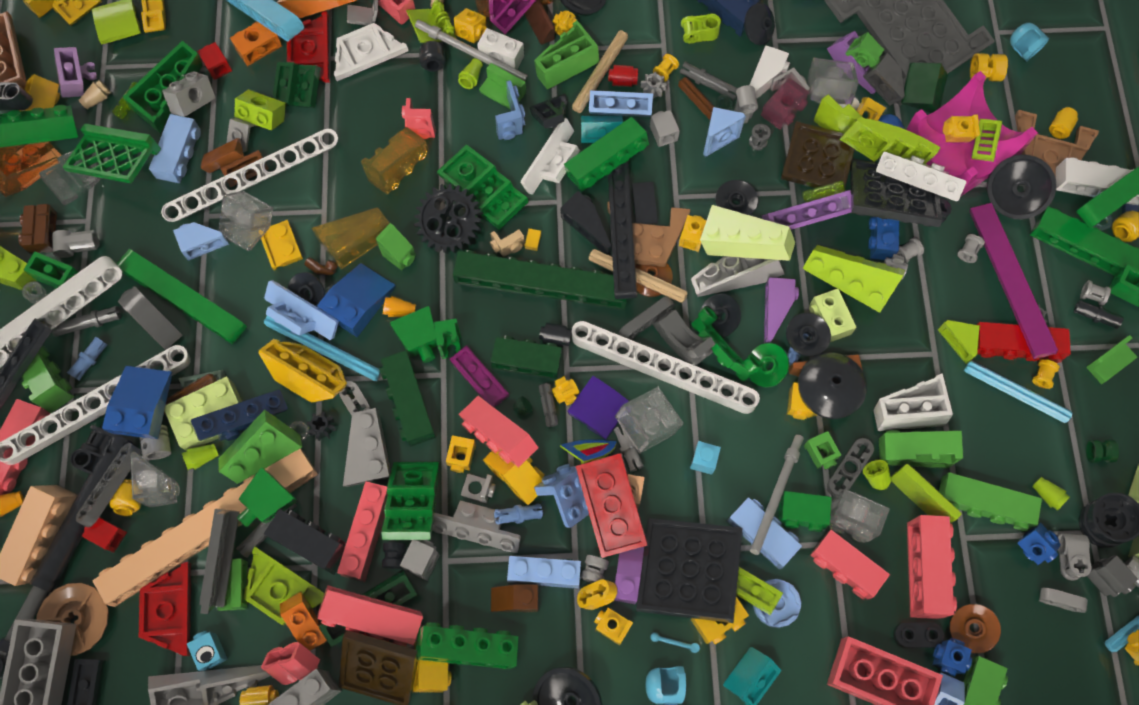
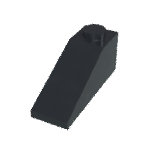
[560,191,611,255]

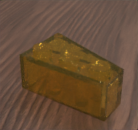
[361,127,428,195]
[312,207,389,269]

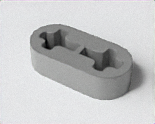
[339,381,371,415]
[1039,588,1088,613]

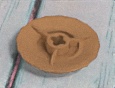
[37,583,109,656]

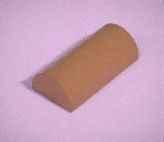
[0,12,26,89]

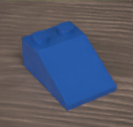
[317,263,396,337]
[102,366,172,439]

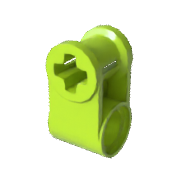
[681,14,721,44]

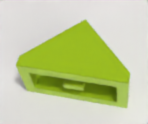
[938,320,979,364]

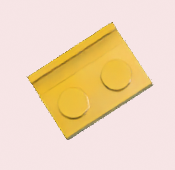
[258,220,303,270]

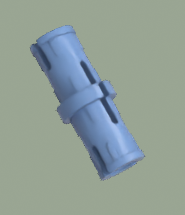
[67,337,107,381]
[494,504,543,525]

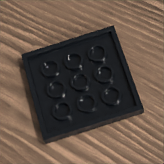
[850,158,942,227]
[636,518,742,623]

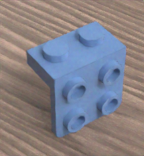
[495,80,525,140]
[534,464,589,528]

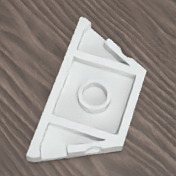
[334,23,408,81]

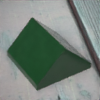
[901,63,948,113]

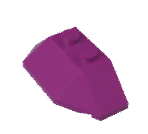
[488,0,536,34]

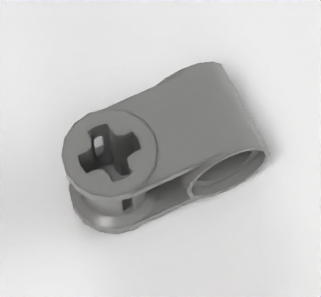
[1058,534,1092,581]

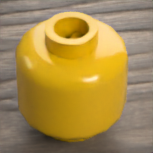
[1112,211,1139,242]
[109,479,144,516]

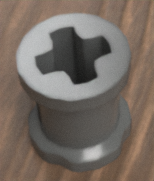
[749,124,771,151]

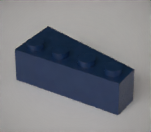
[697,0,762,37]

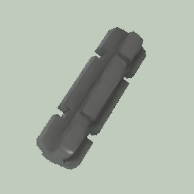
[539,383,558,427]

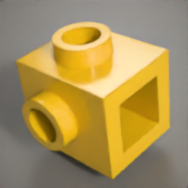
[454,8,487,43]

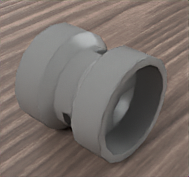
[580,555,609,583]

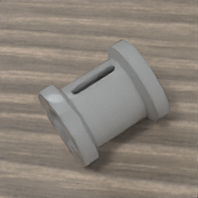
[958,234,985,263]
[896,237,924,263]
[1080,280,1111,306]

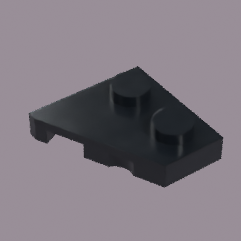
[529,93,568,129]

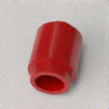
[608,65,638,87]

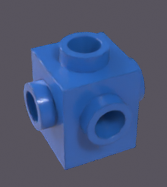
[1018,522,1061,565]
[932,638,972,676]

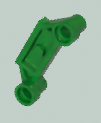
[691,306,762,381]

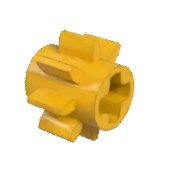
[552,11,577,35]
[552,376,579,406]

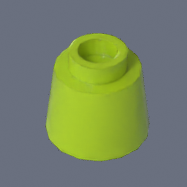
[863,460,891,490]

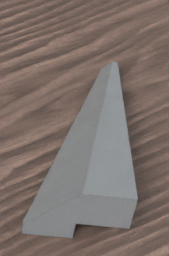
[148,665,273,705]

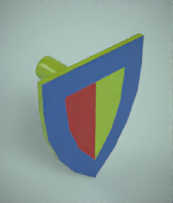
[560,440,617,464]

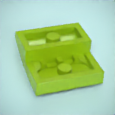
[92,0,141,45]
[814,94,863,133]

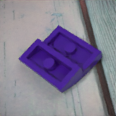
[567,376,631,440]

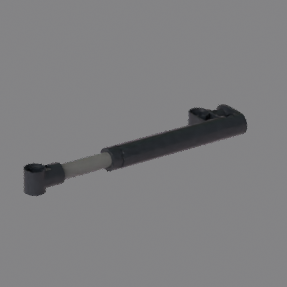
[0,425,133,680]

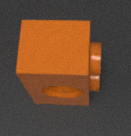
[230,22,282,66]
[280,592,327,651]

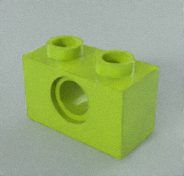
[234,89,285,131]

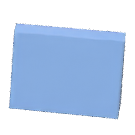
[703,107,746,157]

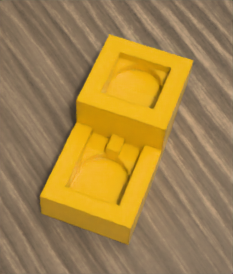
[141,0,166,33]

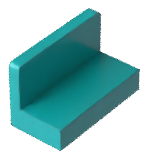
[581,116,623,143]
[723,647,782,705]

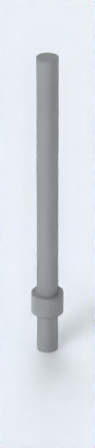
[415,19,528,81]
[750,435,804,555]

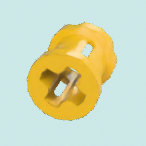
[653,54,679,82]
[1032,359,1060,389]

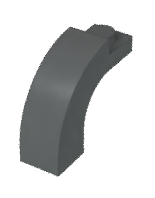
[118,287,183,350]
[652,309,715,365]

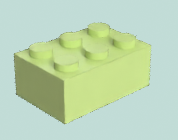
[164,376,242,451]

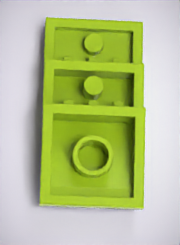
[839,117,940,164]

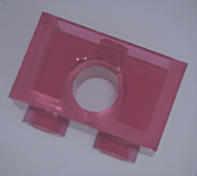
[761,78,809,130]

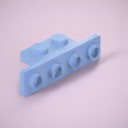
[264,280,339,340]

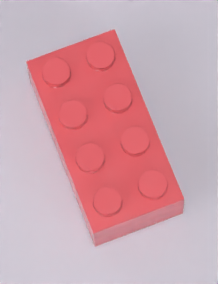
[907,515,957,619]
[827,636,943,705]

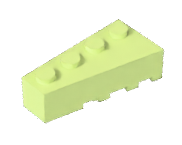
[700,205,795,261]

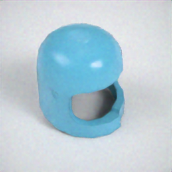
[1010,23,1049,62]
[646,666,686,704]

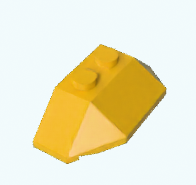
[259,339,347,403]

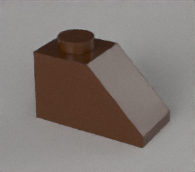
[491,585,538,612]

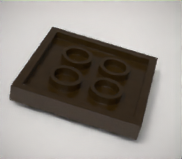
[781,121,854,194]
[339,630,418,705]

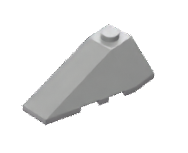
[691,256,784,297]

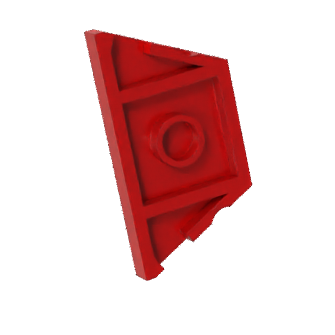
[287,11,330,83]
[139,562,191,656]

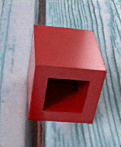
[197,42,232,80]
[82,517,127,553]

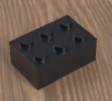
[264,509,345,575]

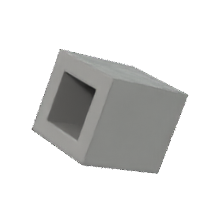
[650,110,680,147]

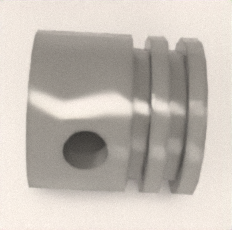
[139,425,171,460]

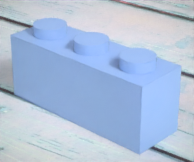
[589,90,653,117]
[149,114,200,183]
[727,497,802,570]
[507,556,581,589]

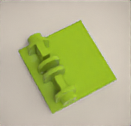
[406,0,457,43]

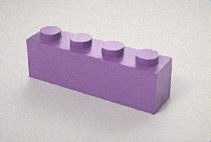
[762,190,852,230]

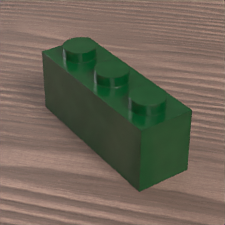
[491,336,562,379]

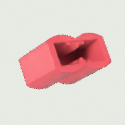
[261,642,320,685]

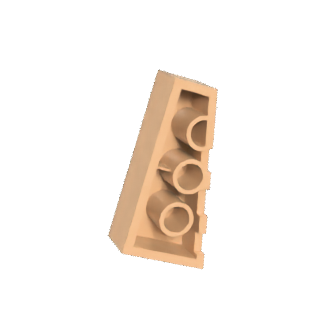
[0,485,77,586]

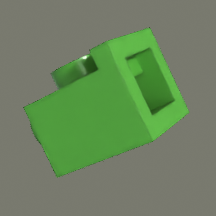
[845,32,884,68]
[804,431,841,470]

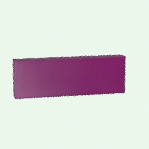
[450,345,509,408]

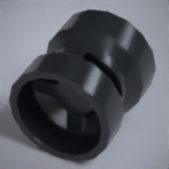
[382,542,407,569]

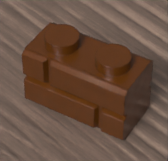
[18,204,57,254]

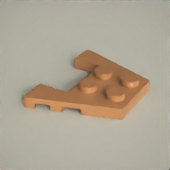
[1015,110,1099,178]
[607,202,690,267]

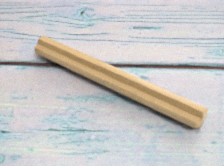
[572,30,628,113]
[589,249,688,303]

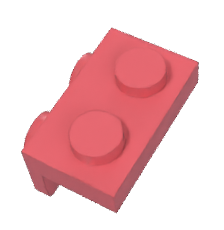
[402,98,436,139]

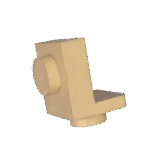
[490,230,525,257]

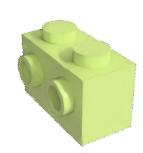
[809,289,857,342]

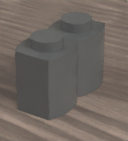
[1087,555,1138,597]

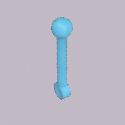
[650,632,700,653]

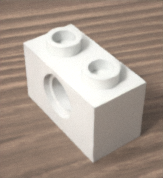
[478,28,524,69]

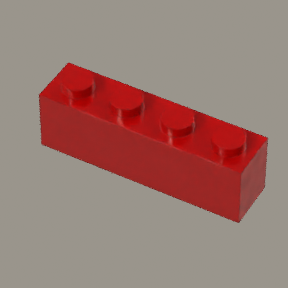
[977,322,1071,363]

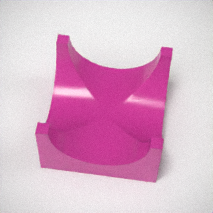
[906,71,1038,196]

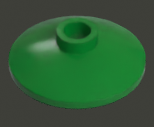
[749,343,789,387]

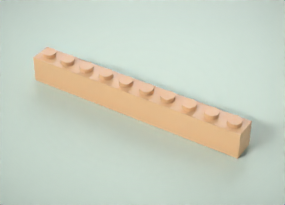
[92,449,318,607]

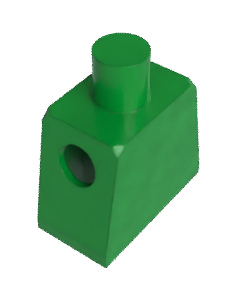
[390,306,437,363]
[237,468,298,527]

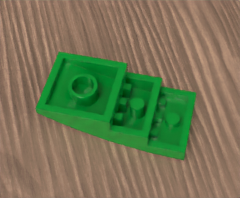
[437,144,529,230]
[382,462,439,540]

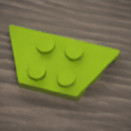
[244,547,325,626]

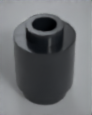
[539,322,572,348]

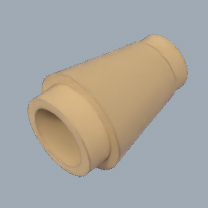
[79,80,111,110]

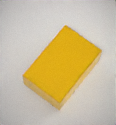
[525,229,541,251]

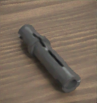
[680,61,738,101]
[51,306,122,337]
[236,504,297,558]

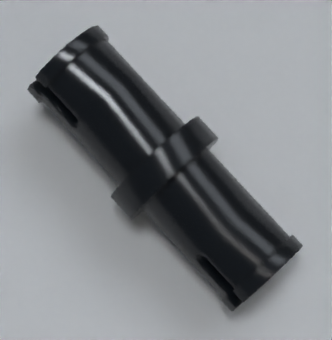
[1073,300,1124,329]

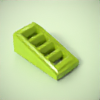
[972,119,1002,162]

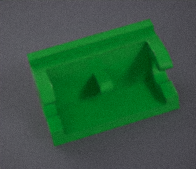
[434,319,461,359]

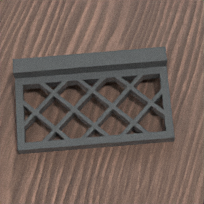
[199,508,240,614]

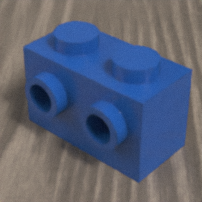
[868,216,899,260]

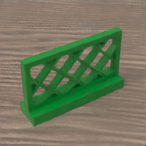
[63,124,161,184]

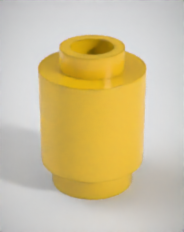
[1049,107,1078,139]
[240,685,279,705]

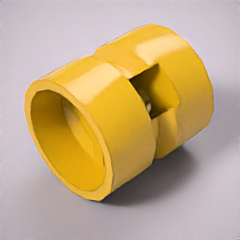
[970,53,1008,82]

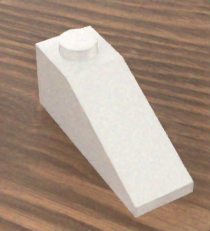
[750,46,790,98]

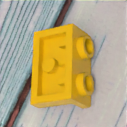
[52,0,102,26]

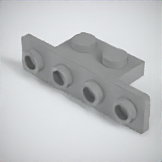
[432,501,521,553]

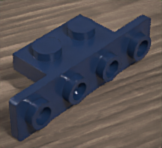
[191,390,288,441]

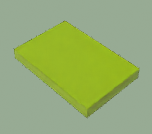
[891,464,962,523]

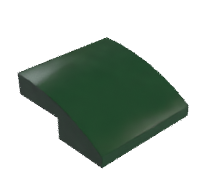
[272,62,321,108]

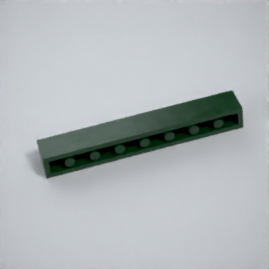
[453,250,627,310]

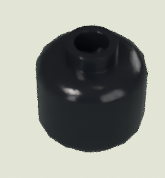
[419,41,446,72]

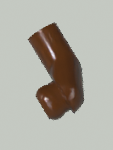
[304,257,338,275]

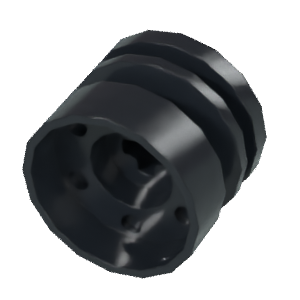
[1079,493,1139,548]

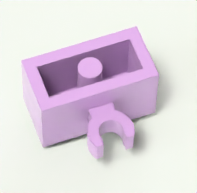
[54,47,97,97]

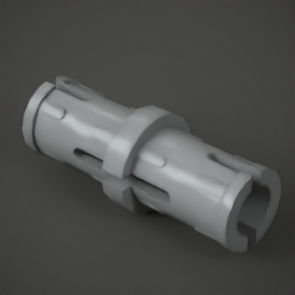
[614,424,644,472]

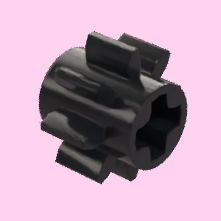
[307,411,336,441]

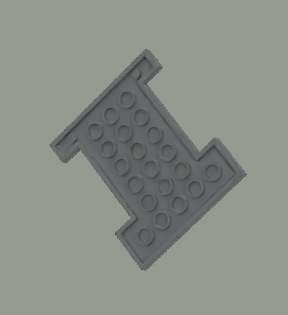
[824,0,995,106]

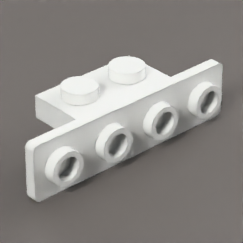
[521,118,580,195]
[876,152,966,201]

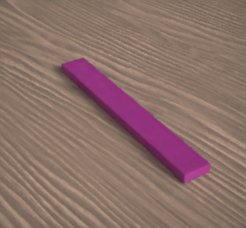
[970,203,1058,359]

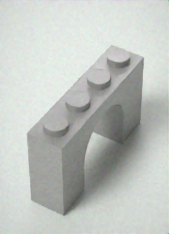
[268,669,342,705]

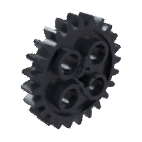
[414,183,484,254]

